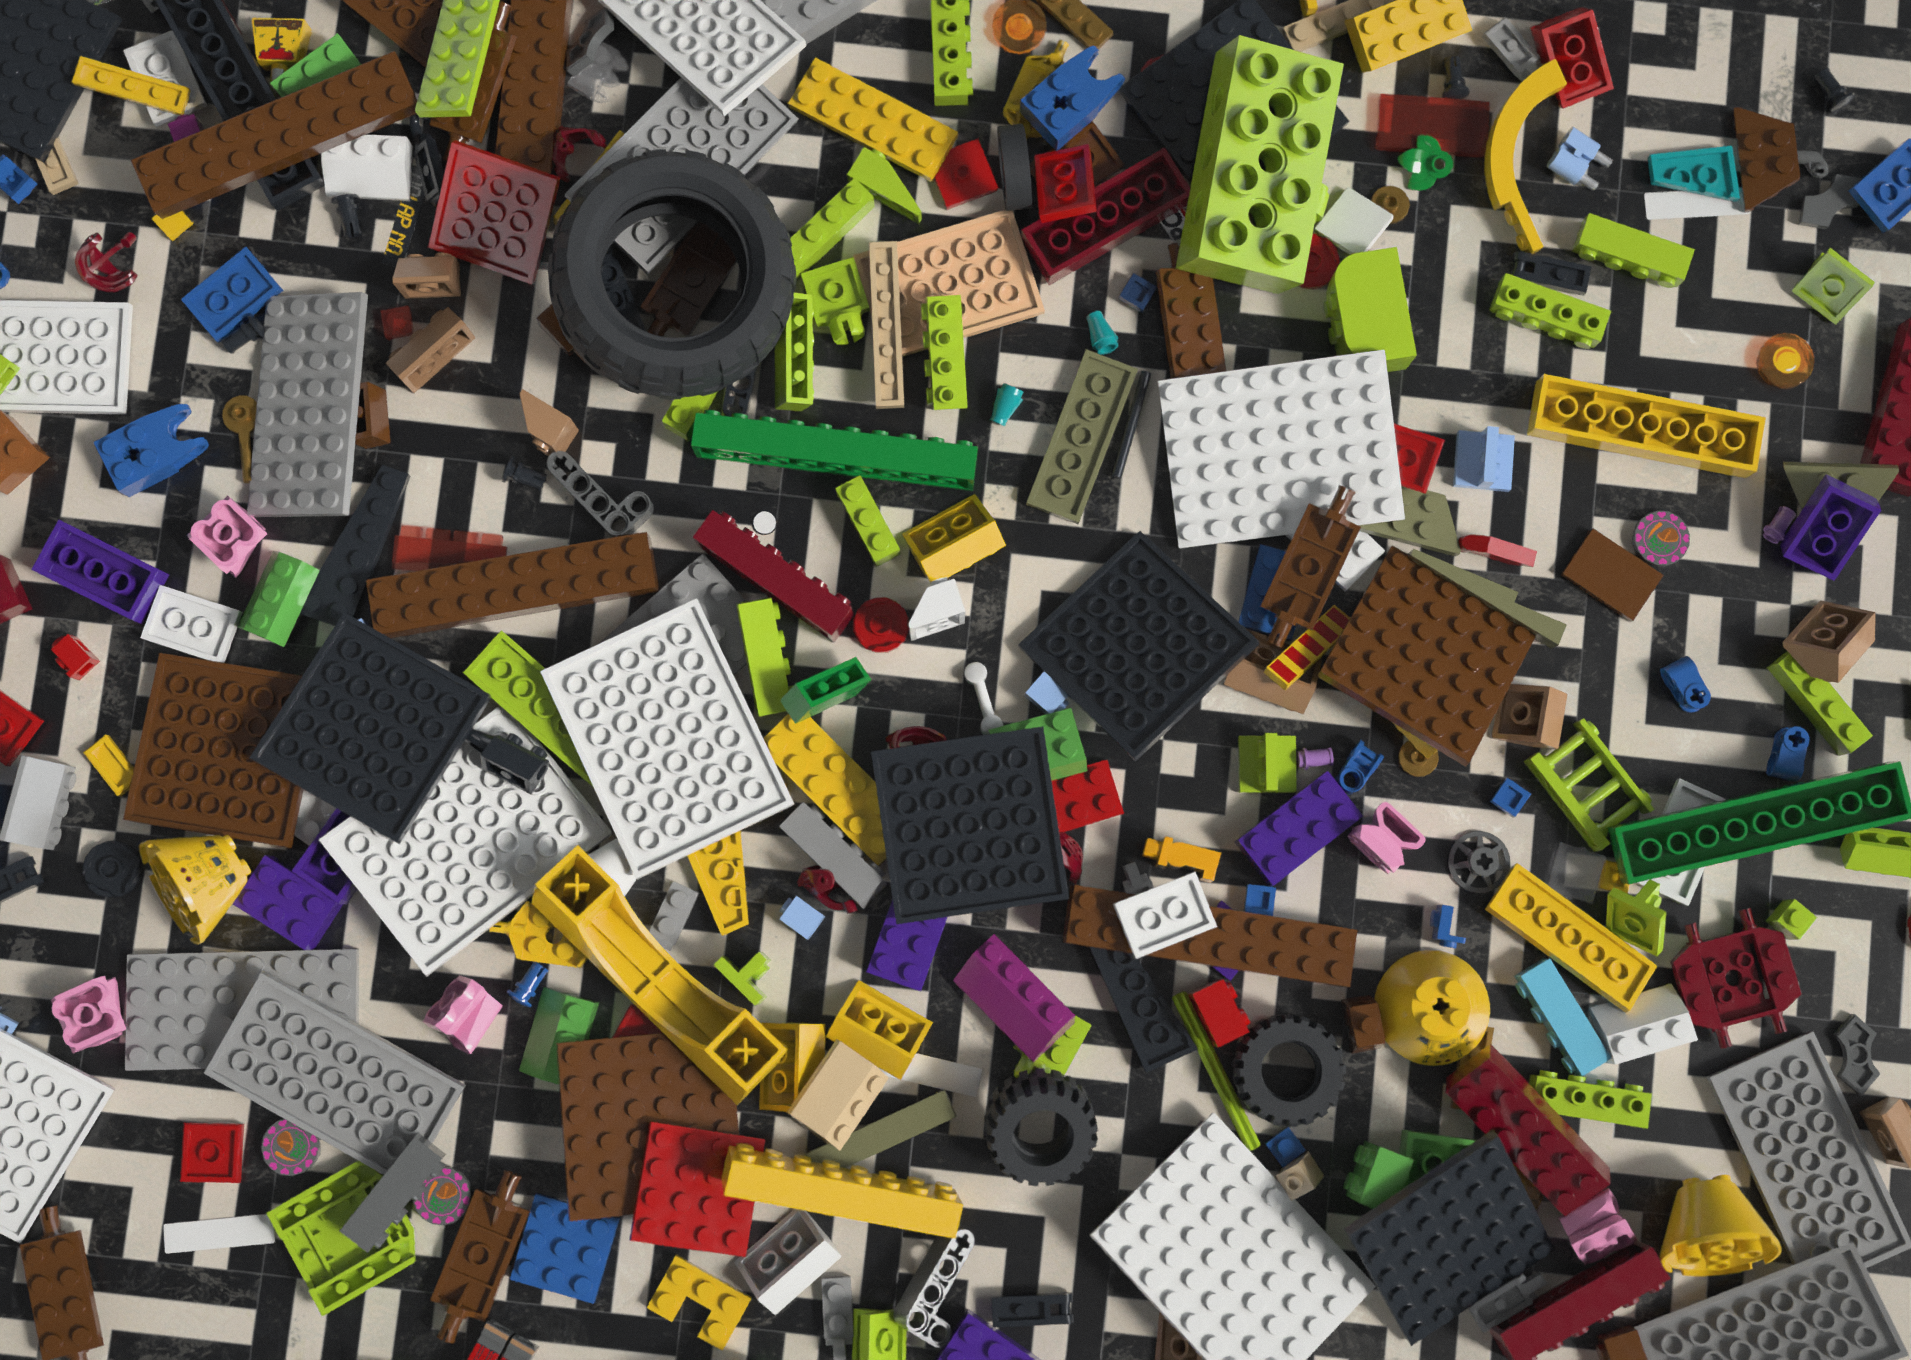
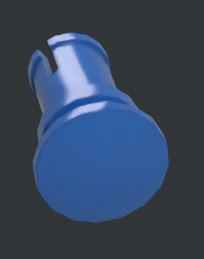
[507,962,549,1007]

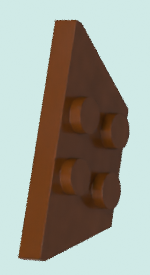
[1733,107,1800,213]

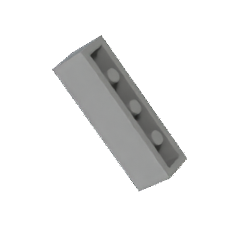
[779,802,887,909]

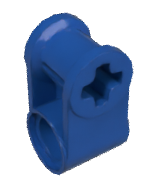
[1660,656,1711,713]
[1766,727,1809,783]
[1335,740,1384,795]

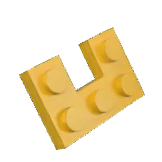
[647,1255,752,1351]

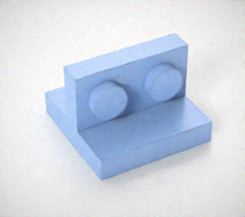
[1453,426,1515,492]

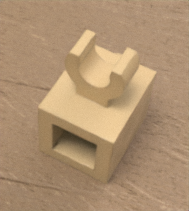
[1274,1152,1324,1201]

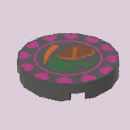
[1632,511,1690,567]
[261,1119,321,1176]
[414,1166,472,1226]

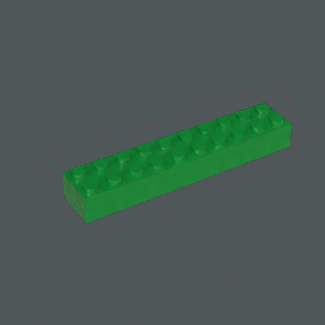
[691,410,978,491]
[1607,761,1911,884]

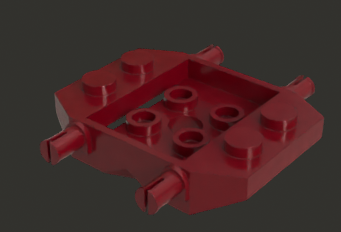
[1670,908,1802,1049]

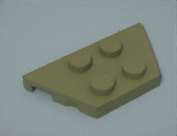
[1783,462,1899,510]
[1359,486,1461,557]

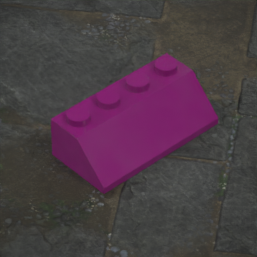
[953,934,1075,1063]

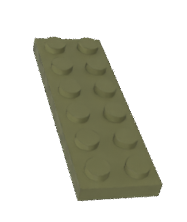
[1026,350,1138,525]

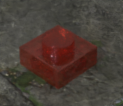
[381,306,414,340]

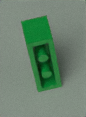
[780,657,871,724]

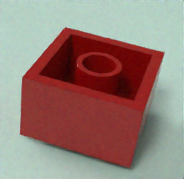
[1187,979,1250,1047]

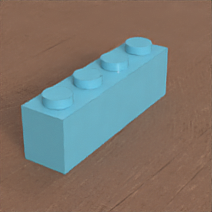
[1514,958,1612,1076]

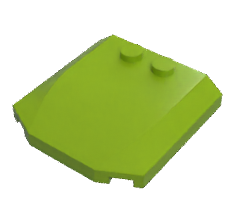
[266,1160,416,1316]

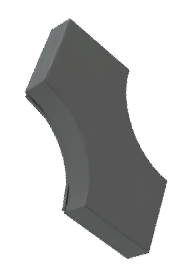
[567,7,614,76]
[1799,174,1862,229]
[1833,1014,1880,1096]

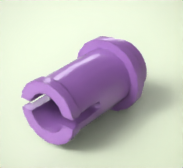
[1763,506,1796,544]
[1296,748,1333,770]

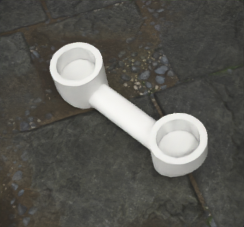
[964,662,1003,735]

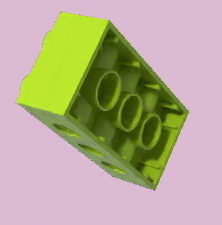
[1176,35,1344,294]

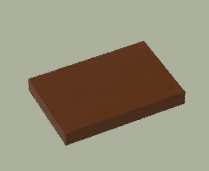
[1029,121,1124,187]
[1561,528,1664,622]

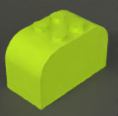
[1324,247,1417,372]

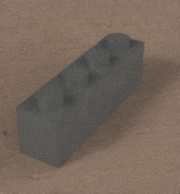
[340,1133,446,1253]

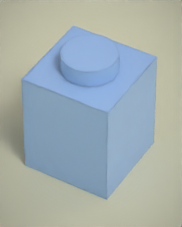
[1024,672,1069,714]
[779,896,825,940]

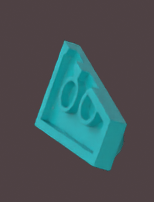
[1647,146,1740,202]

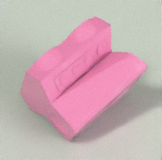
[187,495,267,578]
[1347,802,1425,874]
[423,975,502,1054]
[51,976,126,1053]
[1559,1188,1638,1265]

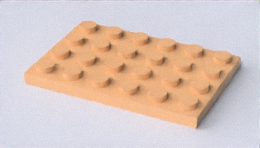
[853,210,1045,357]

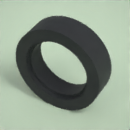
[997,123,1032,211]

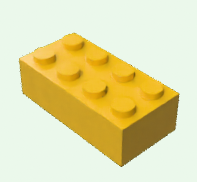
[1344,0,1472,73]

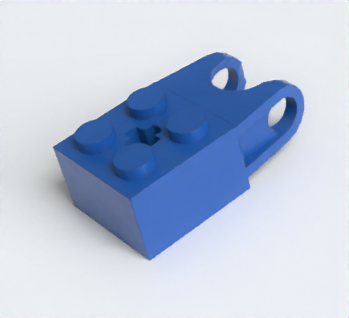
[1019,46,1125,151]
[93,404,209,497]

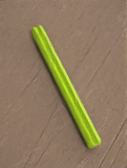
[1172,991,1260,1151]

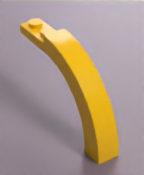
[1485,59,1567,254]

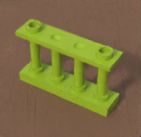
[1524,718,1655,852]

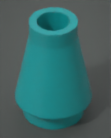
[1086,311,1118,355]
[990,383,1023,427]

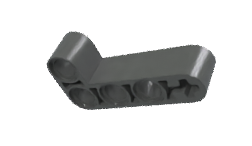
[547,451,654,537]
[894,1226,974,1347]

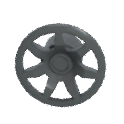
[1448,831,1510,893]

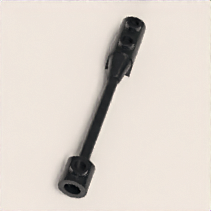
[465,728,549,795]

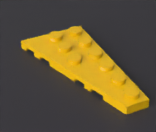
[688,830,749,936]

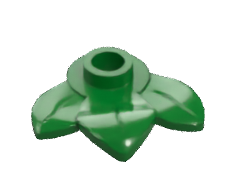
[1398,135,1453,191]

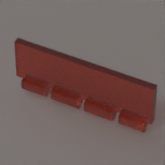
[392,525,508,571]

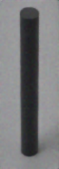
[1111,371,1152,479]

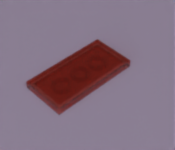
[1376,94,1490,158]

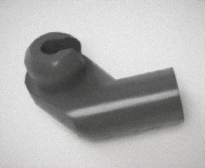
[1797,150,1829,178]

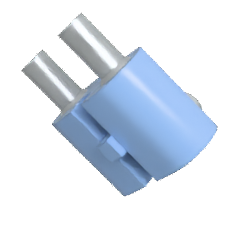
[1547,127,1613,191]

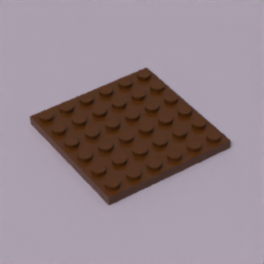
[1317,545,1536,767]
[123,653,304,848]
[556,1033,739,1221]

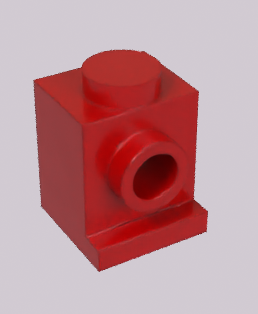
[51,634,100,681]

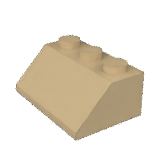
[787,1039,889,1151]

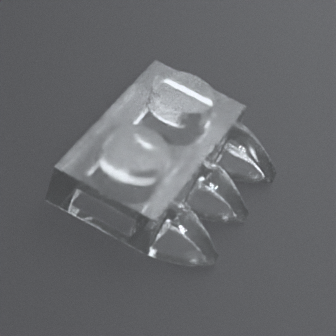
[567,42,630,103]

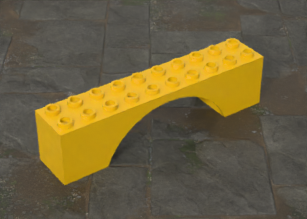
[531,845,787,1105]

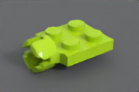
[801,257,870,345]
[1013,1016,1092,1078]

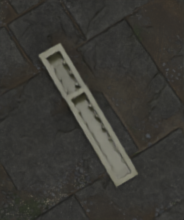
[1408,549,1567,649]
[803,1090,957,1168]

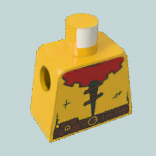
[252,18,312,82]

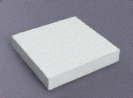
[1315,187,1393,255]

